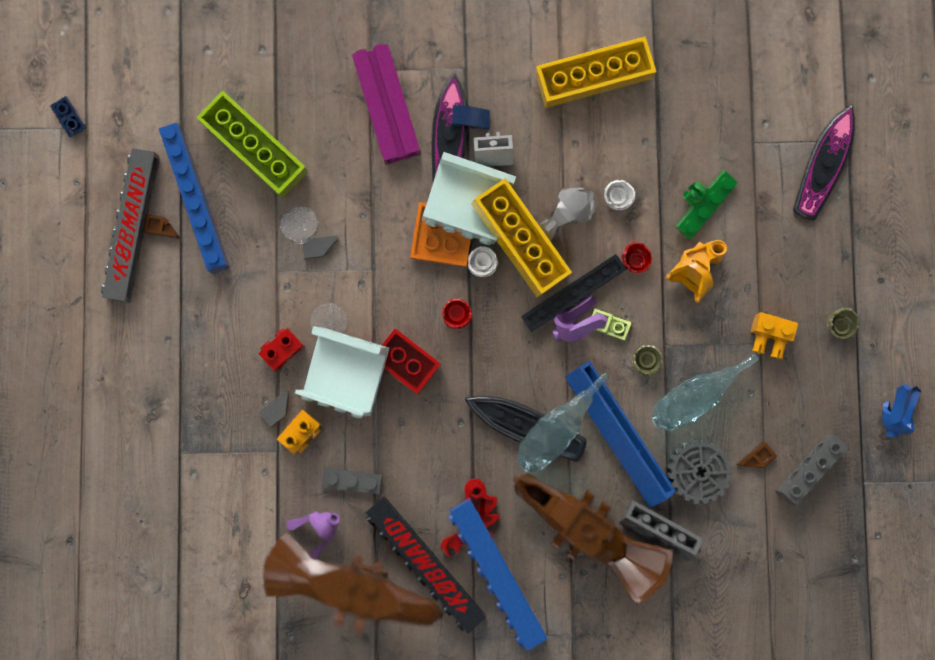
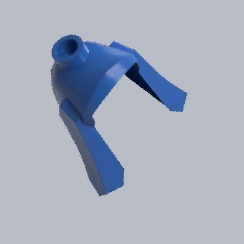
[882,384,921,438]

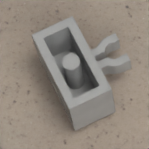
[474,132,514,167]

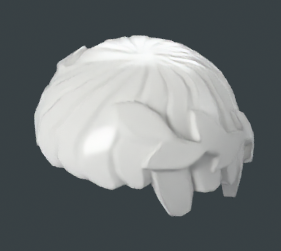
[604,180,635,210]
[468,246,498,277]

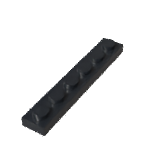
[521,254,627,333]

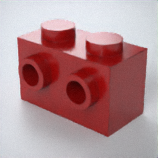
[258,328,305,372]

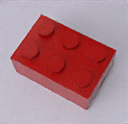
[381,328,441,395]

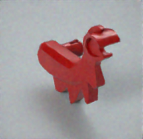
[440,478,500,557]

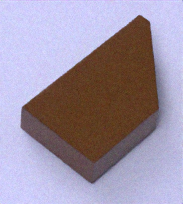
[143,214,179,239]
[737,441,777,468]

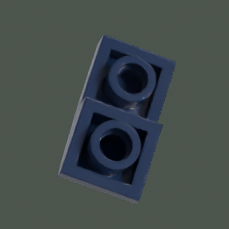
[50,96,86,138]
[452,105,490,130]

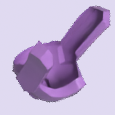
[553,296,607,343]
[287,511,340,560]

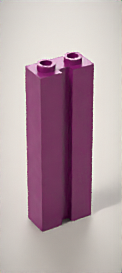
[352,44,421,165]

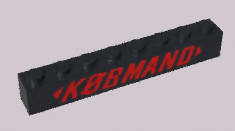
[365,496,486,634]

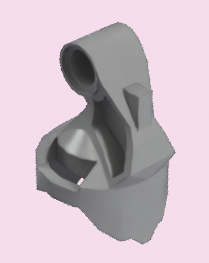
[539,188,596,242]

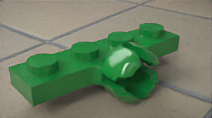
[675,170,738,240]

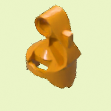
[665,240,727,303]

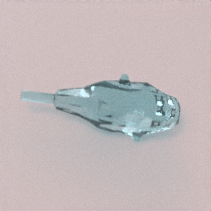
[651,354,759,431]
[518,373,609,472]

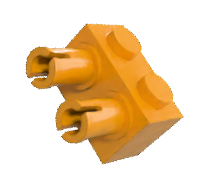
[750,312,798,360]
[277,410,322,455]

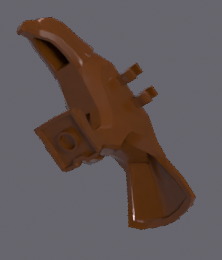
[513,473,673,604]
[263,533,444,634]

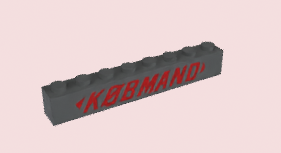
[101,148,160,303]

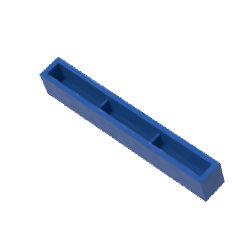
[158,122,230,274]
[565,360,676,508]
[448,498,548,651]

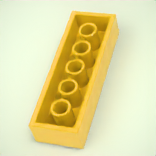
[535,36,656,108]
[471,178,572,297]

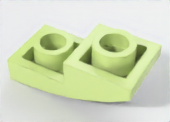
[592,309,632,341]

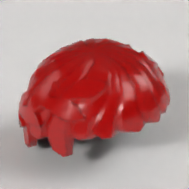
[622,242,652,274]
[442,298,472,329]

